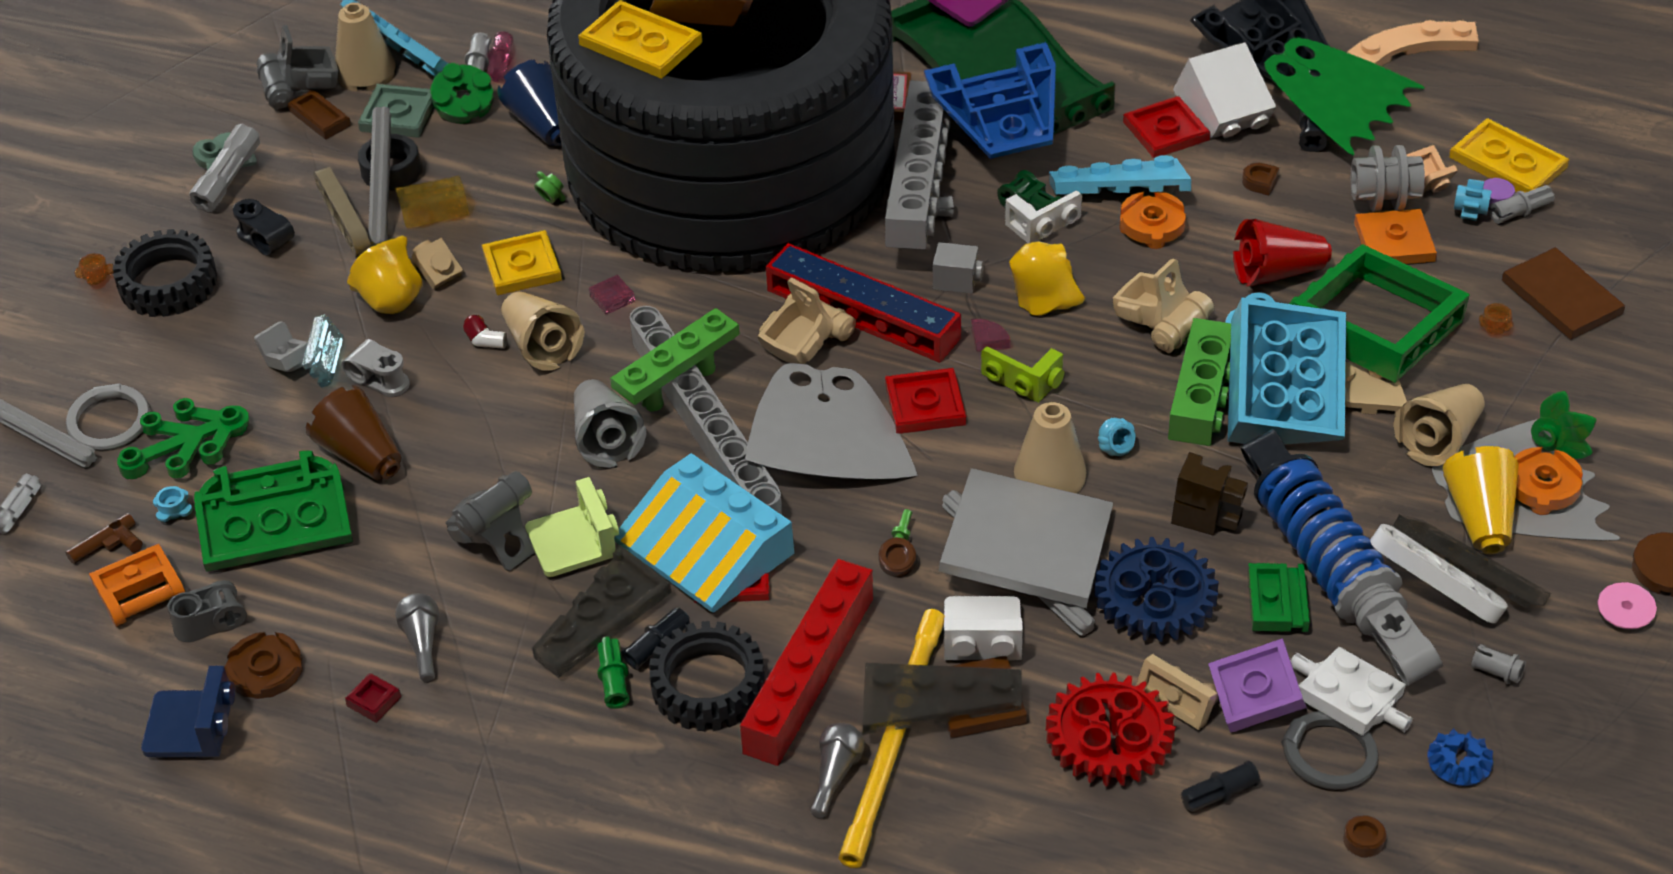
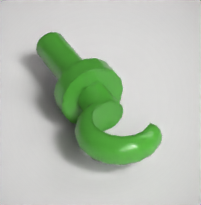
[891,509,912,540]

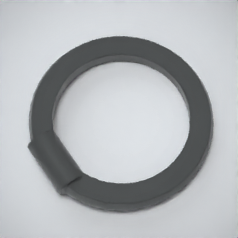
[1281,711,1379,790]

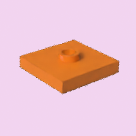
[1354,209,1437,264]

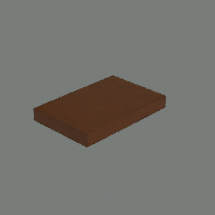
[1502,247,1625,340]

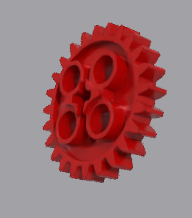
[1046,672,1175,786]

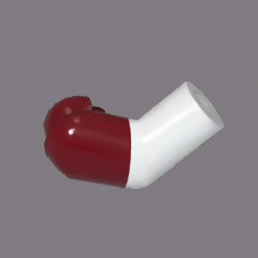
[463,315,507,349]

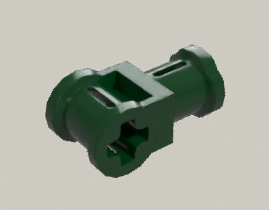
[997,170,1061,211]

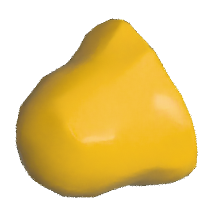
[347,235,423,314]
[1009,241,1085,316]

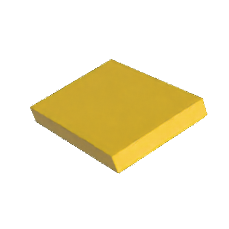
[578,0,702,79]
[1449,118,1569,193]

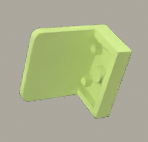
[525,477,619,577]

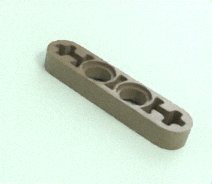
[314,167,371,256]

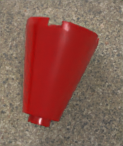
[1233,219,1332,287]

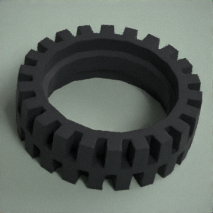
[113,229,217,317]
[649,621,765,732]

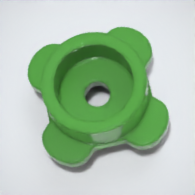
[534,171,566,204]

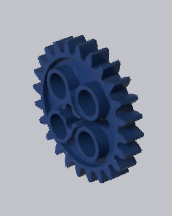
[1094,537,1219,642]

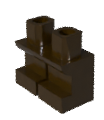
[1171,452,1248,535]

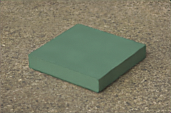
[358,84,434,138]

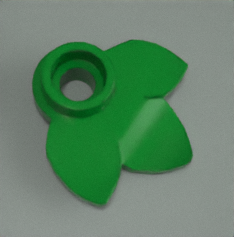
[1531,391,1597,459]

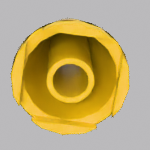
[1443,446,1519,554]

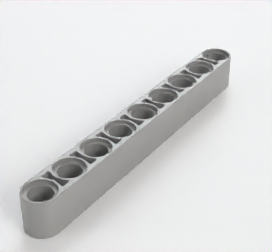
[630,306,782,515]

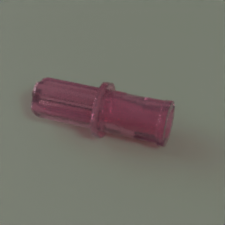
[487,31,513,82]

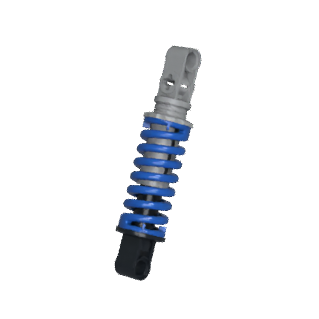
[1240,429,1443,686]

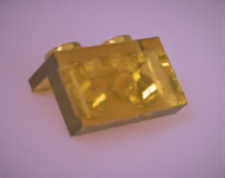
[396,176,469,228]

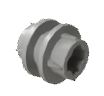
[1350,145,1425,212]

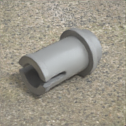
[1472,644,1526,684]

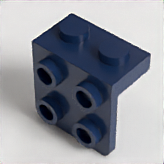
[141,666,235,757]

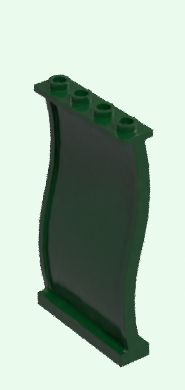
[891,0,1116,135]

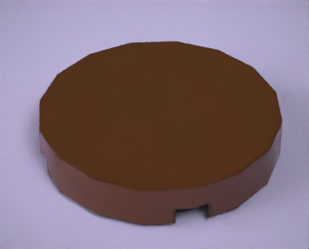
[1632,532,1673,597]
[225,632,303,699]

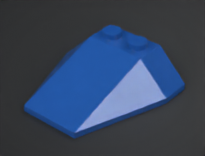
[924,42,1056,159]

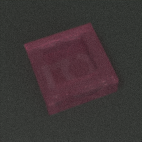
[588,275,635,315]

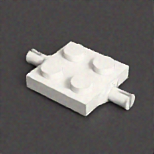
[1291,647,1413,736]

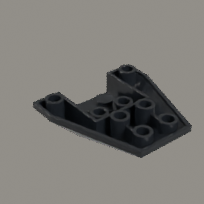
[1190,0,1329,82]

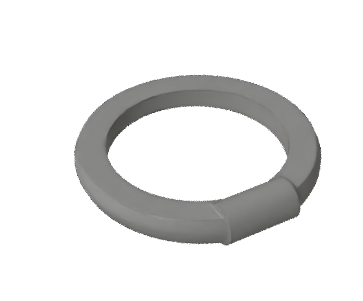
[66,383,150,451]

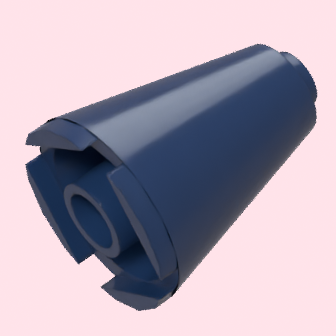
[497,60,561,146]

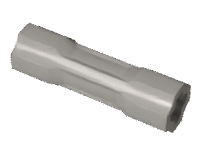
[189,123,261,212]

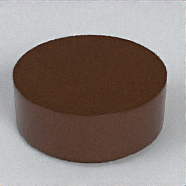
[878,537,916,577]
[1343,815,1386,858]

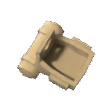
[1113,258,1214,353]
[758,278,856,364]

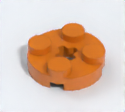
[1120,192,1186,249]
[1514,447,1583,515]

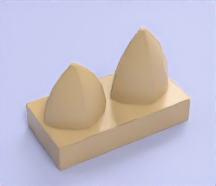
[1136,654,1218,730]

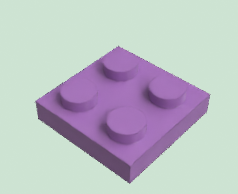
[1208,638,1306,733]

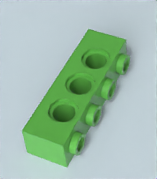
[1168,318,1231,446]

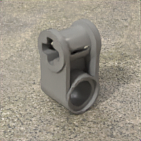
[342,339,410,397]

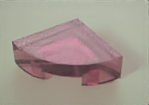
[971,319,1011,351]

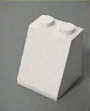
[1173,43,1276,139]

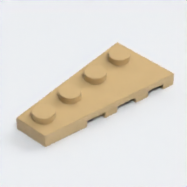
[1345,361,1407,416]

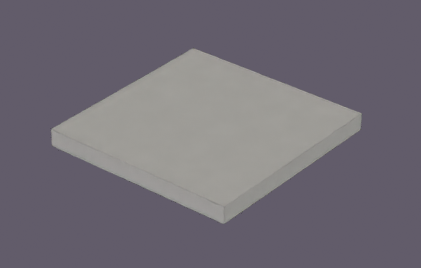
[938,468,1113,608]

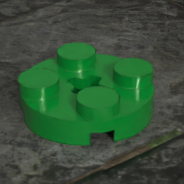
[430,63,494,124]

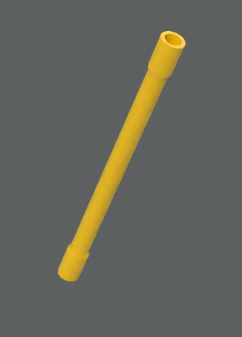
[838,609,945,868]

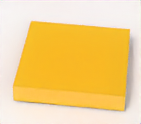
[482,230,562,296]

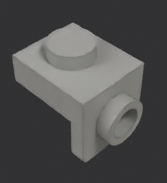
[254,321,314,372]

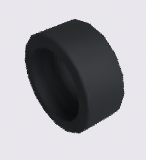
[358,134,421,191]

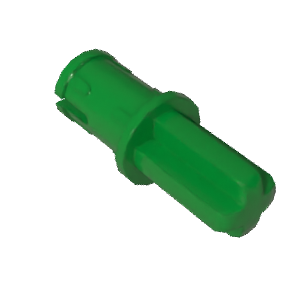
[597,636,629,709]

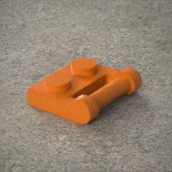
[89,544,185,627]

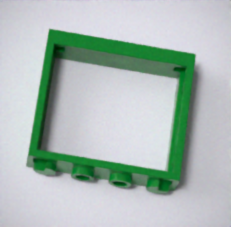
[1289,244,1470,383]

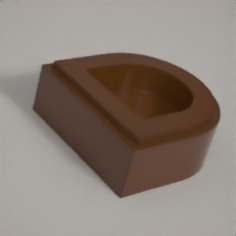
[1242,163,1280,196]

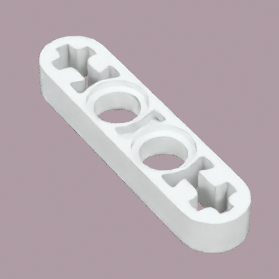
[1370,524,1508,623]

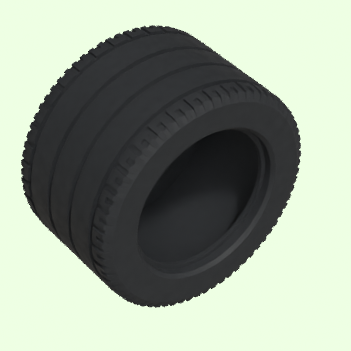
[547,0,894,272]

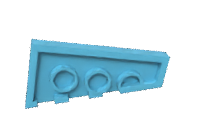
[340,0,449,77]
[1049,155,1191,194]

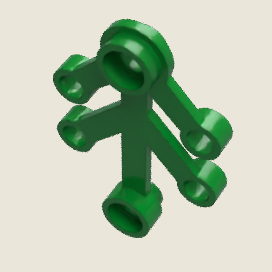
[117,398,249,479]

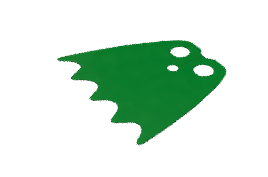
[1265,38,1425,155]

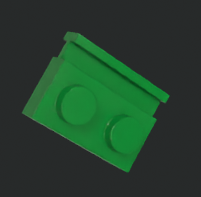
[1247,563,1310,632]

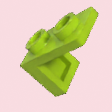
[981,346,1065,403]

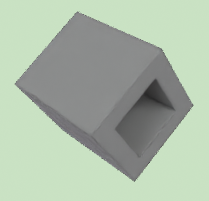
[933,242,984,294]

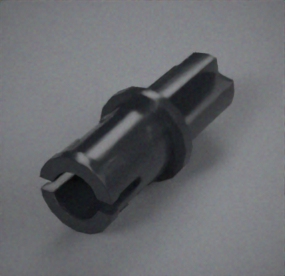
[621,607,690,670]
[1181,761,1260,812]

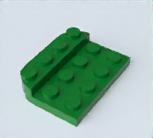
[194,450,353,572]

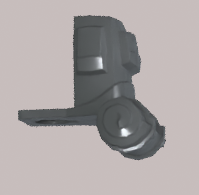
[256,25,338,110]
[446,471,534,570]

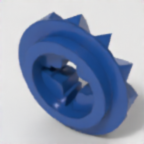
[1427,728,1493,786]

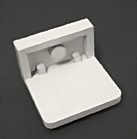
[944,596,1022,660]

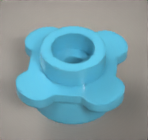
[153,486,192,522]

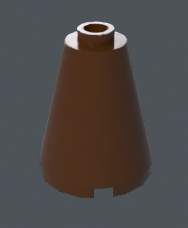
[305,385,402,480]

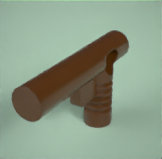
[65,513,143,564]

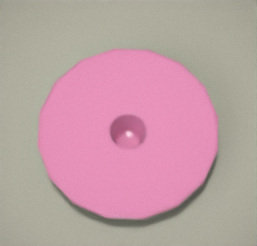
[1597,582,1657,629]

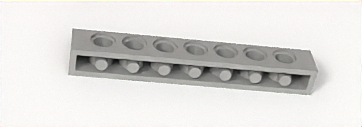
[885,81,951,249]

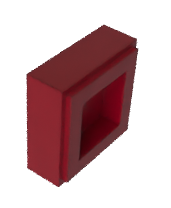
[345,673,401,723]

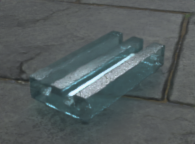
[302,314,344,388]

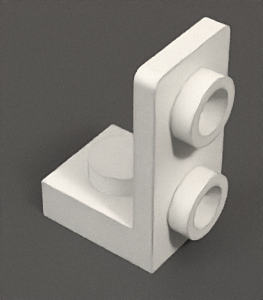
[1005,191,1082,243]

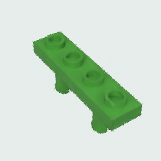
[610,308,740,411]

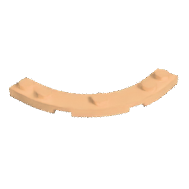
[1347,20,1478,66]

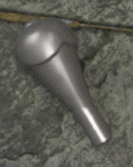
[395,593,439,682]
[811,723,865,818]

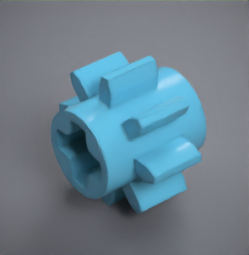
[1454,179,1492,221]

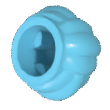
[1098,418,1136,456]

